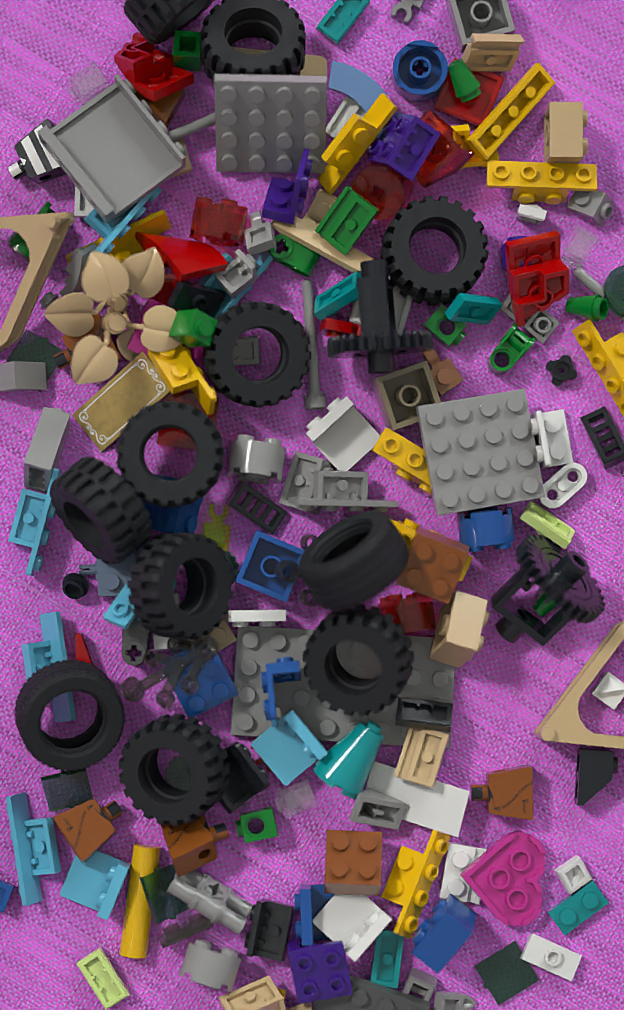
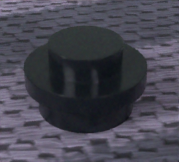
[62,573,89,599]

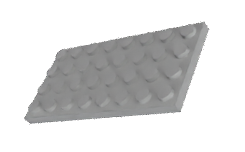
[231,626,455,749]

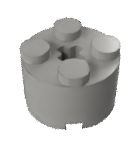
[227,434,286,484]
[179,938,242,992]

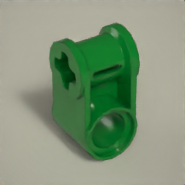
[267,234,320,278]
[487,322,536,375]

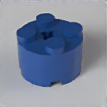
[392,40,448,102]
[457,506,515,552]

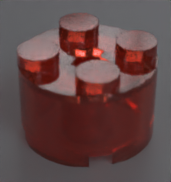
[351,162,414,220]
[189,197,248,247]
[378,592,437,635]

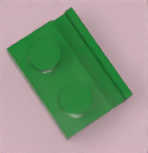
[315,186,380,255]

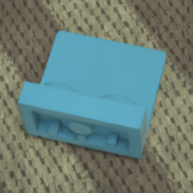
[251,708,328,786]
[60,851,131,920]

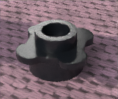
[546,355,577,386]

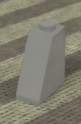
[24,407,70,493]

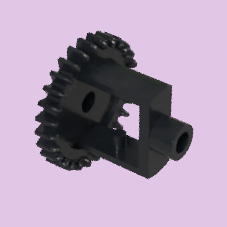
[327,260,433,374]
[491,534,606,646]

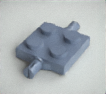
[79,542,146,597]

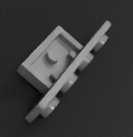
[288,470,398,512]

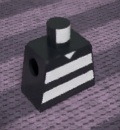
[8,118,66,184]

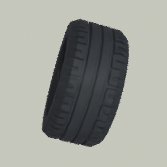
[299,511,409,611]
[14,659,125,771]

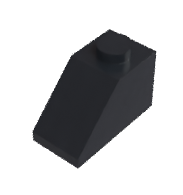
[574,748,618,806]

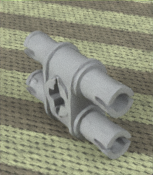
[167,870,253,934]

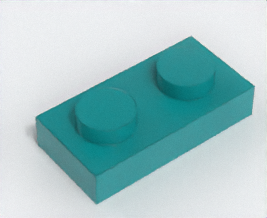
[314,271,361,321]
[445,293,503,325]
[547,880,609,935]
[370,929,404,988]

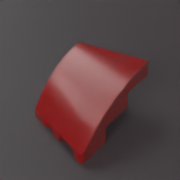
[114,32,194,102]
[505,230,569,327]
[135,232,228,282]

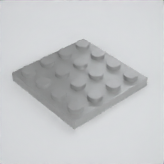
[214,74,327,173]
[416,389,545,516]

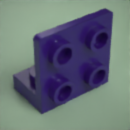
[367,113,441,181]
[261,148,313,224]
[288,938,353,1004]

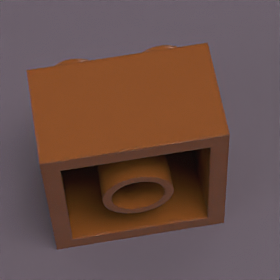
[396,526,470,604]
[324,830,382,896]

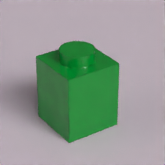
[173,30,202,72]
[169,309,217,348]

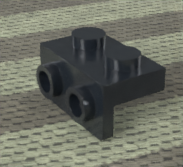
[244,899,295,962]

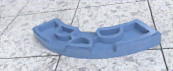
[328,61,397,140]

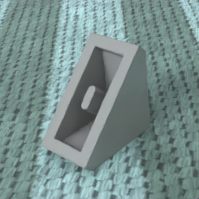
[0,361,47,393]
[349,787,407,830]

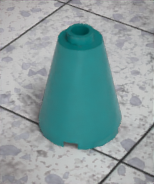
[313,720,384,799]

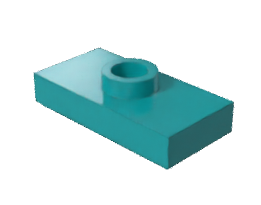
[316,0,370,46]

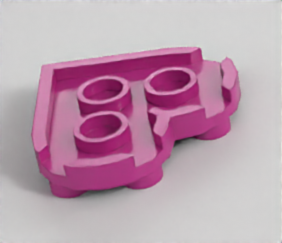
[460,830,546,926]

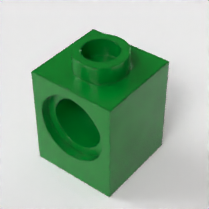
[423,304,467,349]
[236,806,278,843]

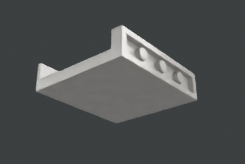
[37,74,187,224]

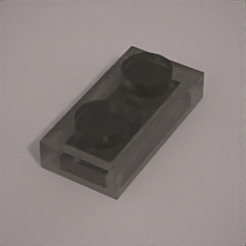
[158,912,214,948]

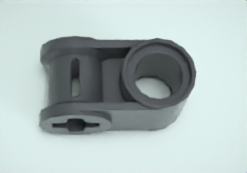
[121,617,152,666]

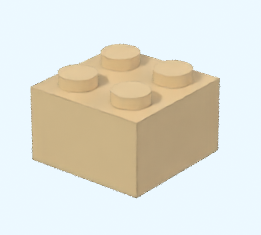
[544,102,588,164]
[429,590,489,668]

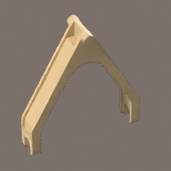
[0,212,75,353]
[534,621,624,749]

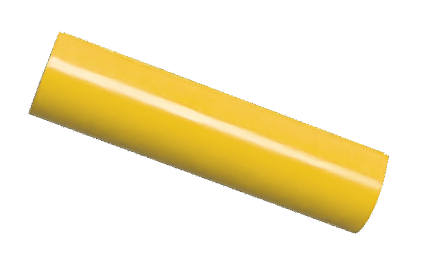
[465,63,556,160]
[119,843,161,959]

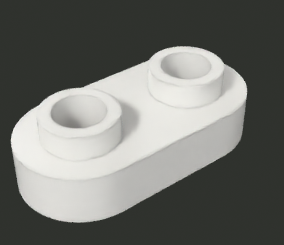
[539,463,587,508]

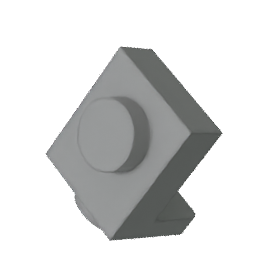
[566,190,614,227]
[214,249,258,299]

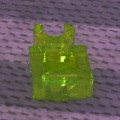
[203,504,231,552]

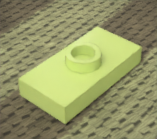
[520,500,575,549]
[76,947,130,1010]

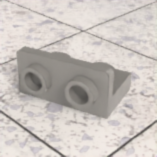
[279,451,334,515]

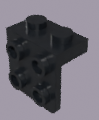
[219,741,270,814]

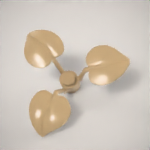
[44,247,164,362]
[71,251,181,385]

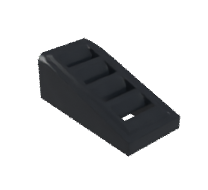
[580,406,624,470]
[225,481,287,535]

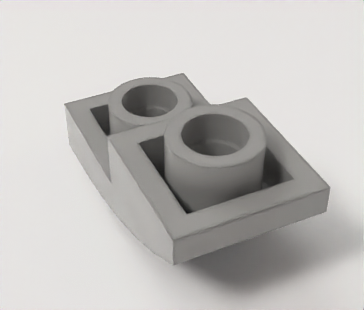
[60,243,97,297]
[500,293,560,344]

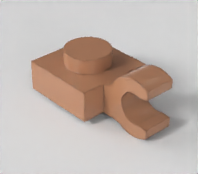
[421,349,463,396]

